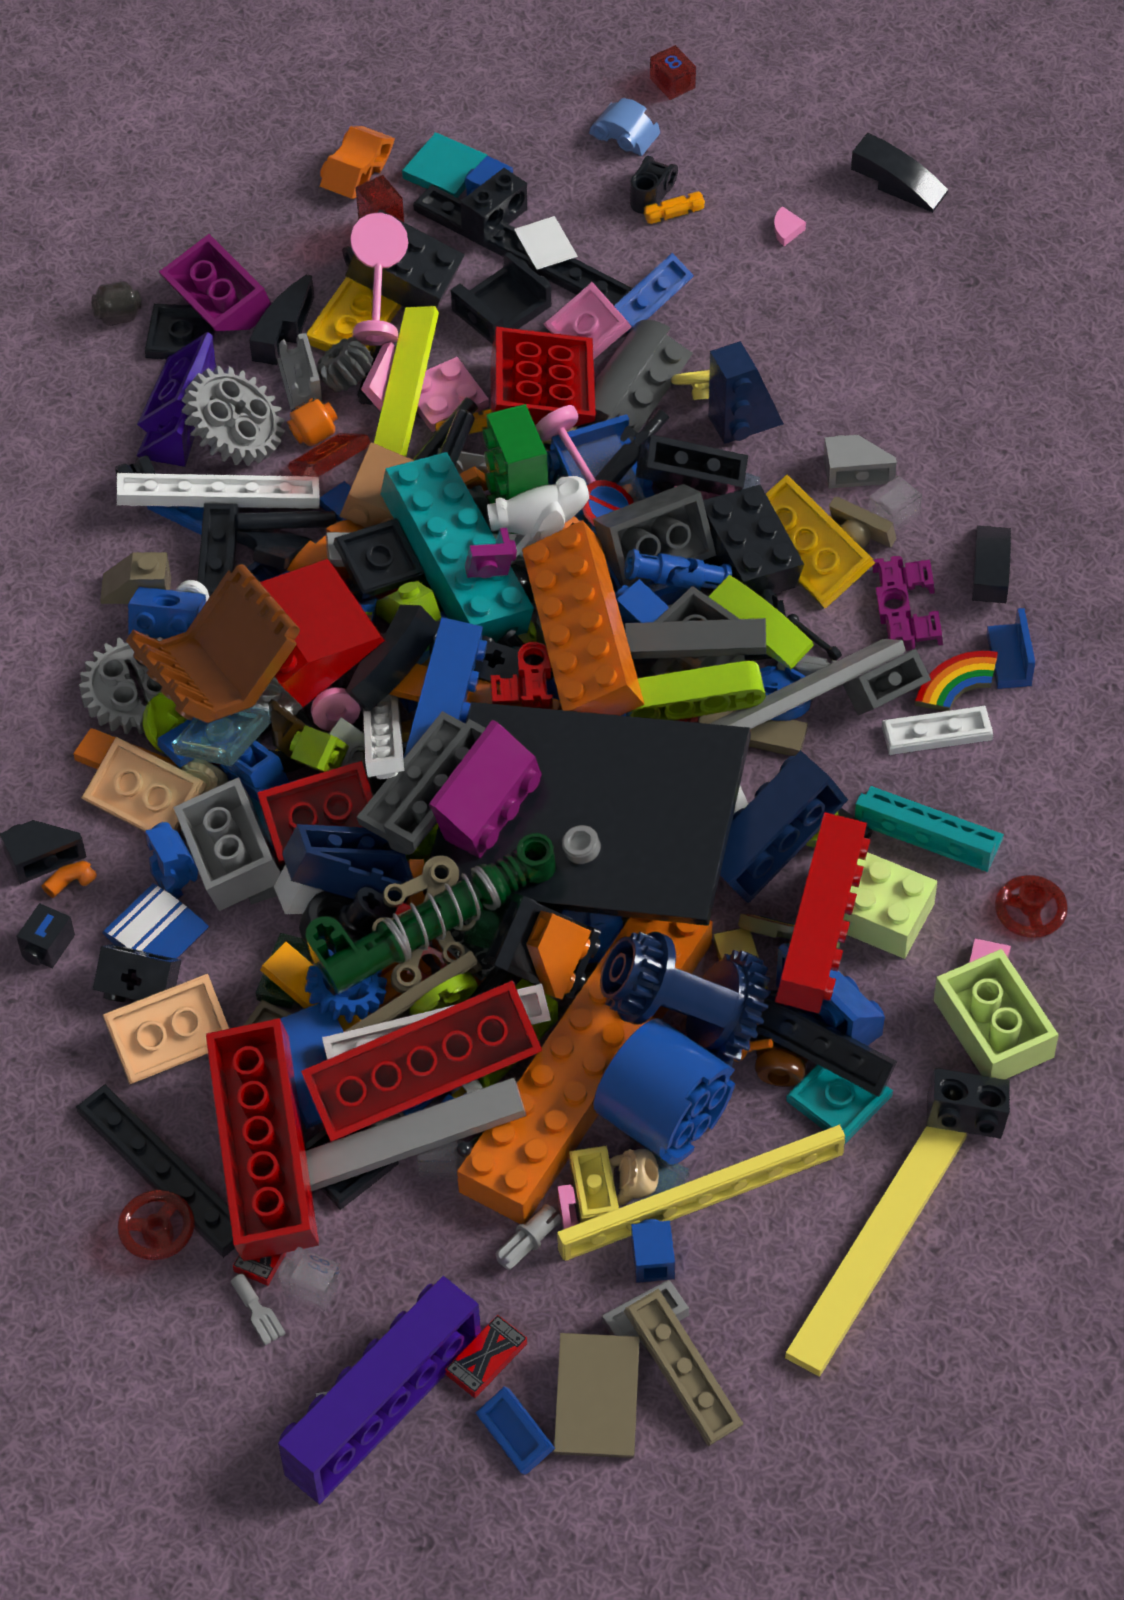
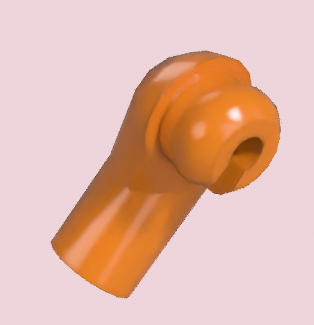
[42,861,97,898]

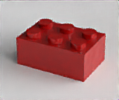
[257,761,373,866]

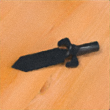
[595,409,670,484]

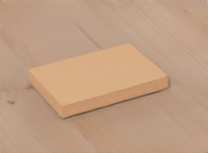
[81,737,207,833]
[102,974,229,1084]

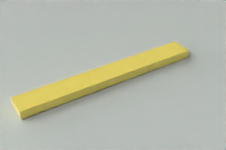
[557,1125,845,1261]
[785,1126,967,1377]

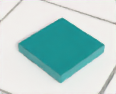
[402,132,488,198]
[786,1065,893,1145]

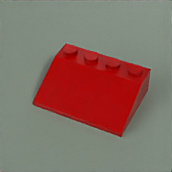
[490,327,596,427]
[260,559,385,707]

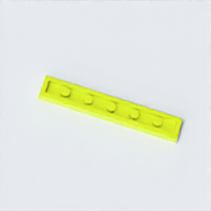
[374,306,439,457]

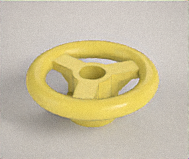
[671,370,710,400]

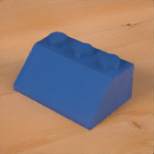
[776,943,885,1046]

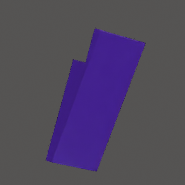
[136,332,216,467]

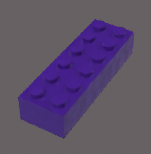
[278,1276,481,1505]

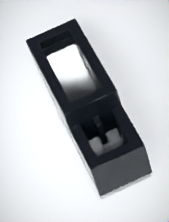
[851,132,948,213]
[249,275,314,365]
[972,525,1011,604]
[345,604,439,711]

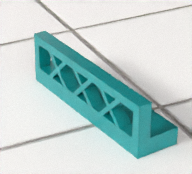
[855,786,1004,872]

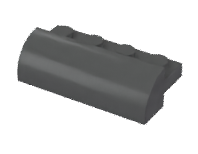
[582,320,693,442]
[357,711,486,855]

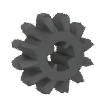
[317,337,373,392]

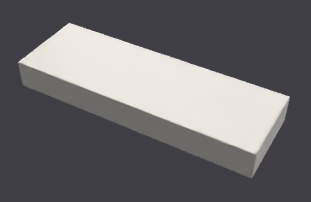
[882,706,993,755]

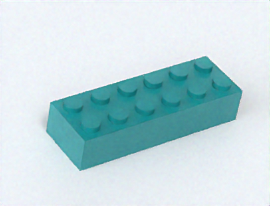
[380,452,534,642]

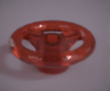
[995,875,1068,938]
[117,1190,195,1260]

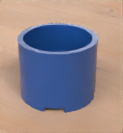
[594,1018,736,1165]

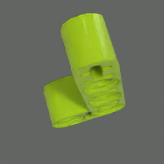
[626,661,766,720]

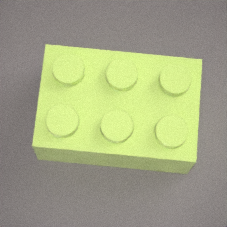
[843,852,937,959]
[934,949,1059,1079]

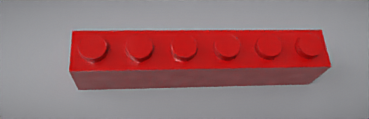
[775,812,871,1013]

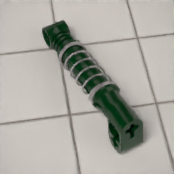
[305,833,556,995]

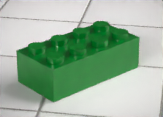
[483,404,548,534]

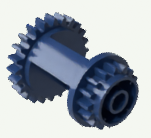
[600,932,771,1067]

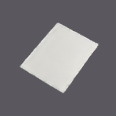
[514,216,578,270]

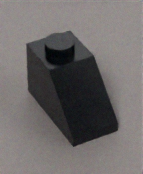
[0,820,87,885]

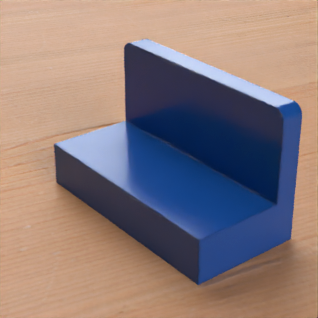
[986,608,1035,689]

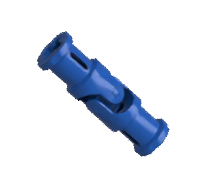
[624,549,732,590]

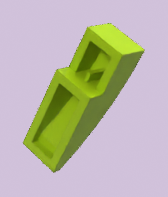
[708,575,814,669]

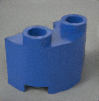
[145,822,199,899]

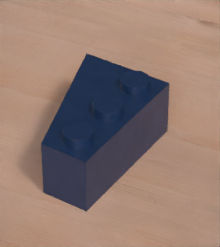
[708,341,784,444]
[282,824,414,902]

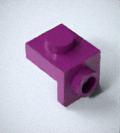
[465,528,517,578]

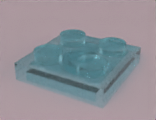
[171,708,271,766]

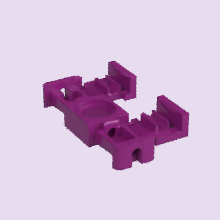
[872,556,943,651]

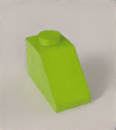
[290,725,350,773]

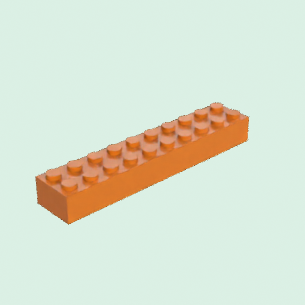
[457,917,713,1225]

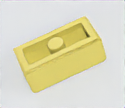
[569,1145,619,1223]

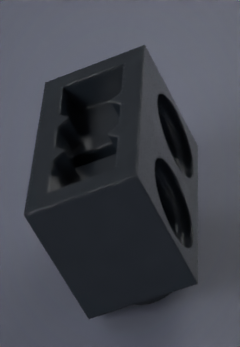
[460,168,527,244]
[926,1068,1010,1139]

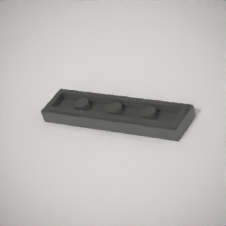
[625,618,766,659]

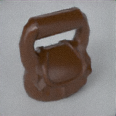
[755,1035,808,1087]

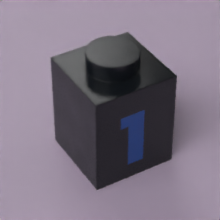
[16,903,75,969]

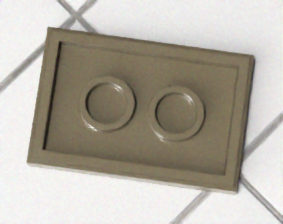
[554,1333,640,1458]

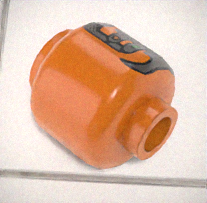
[287,398,338,447]

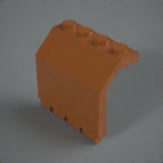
[126,564,300,723]

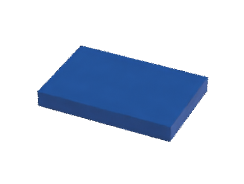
[281,1003,344,1129]

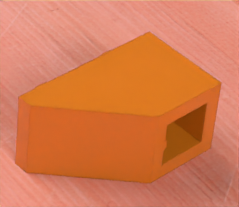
[526,910,591,1000]

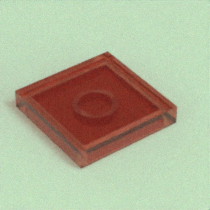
[287,433,371,477]

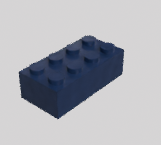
[720,750,848,903]

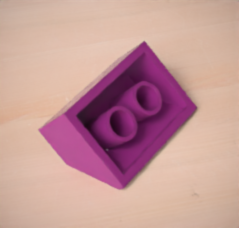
[159,234,271,331]
[429,720,542,858]

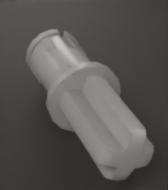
[495,1204,562,1270]

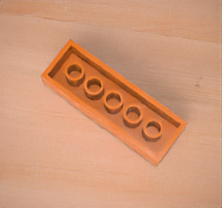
[522,520,645,716]

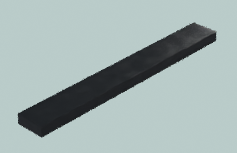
[413,185,633,306]

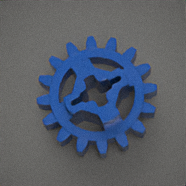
[305,950,387,1023]

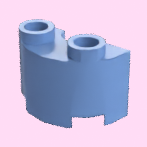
[589,98,660,156]

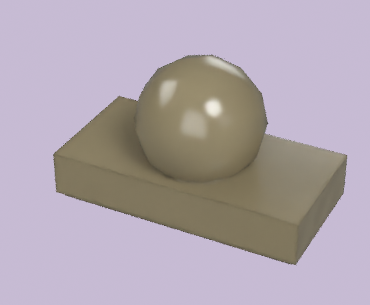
[829,496,897,549]

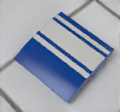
[102,883,209,959]

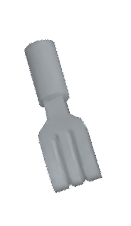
[231,1274,286,1346]

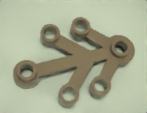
[371,856,476,994]

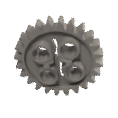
[182,366,285,466]
[79,634,162,734]

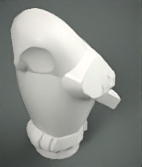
[487,476,589,558]

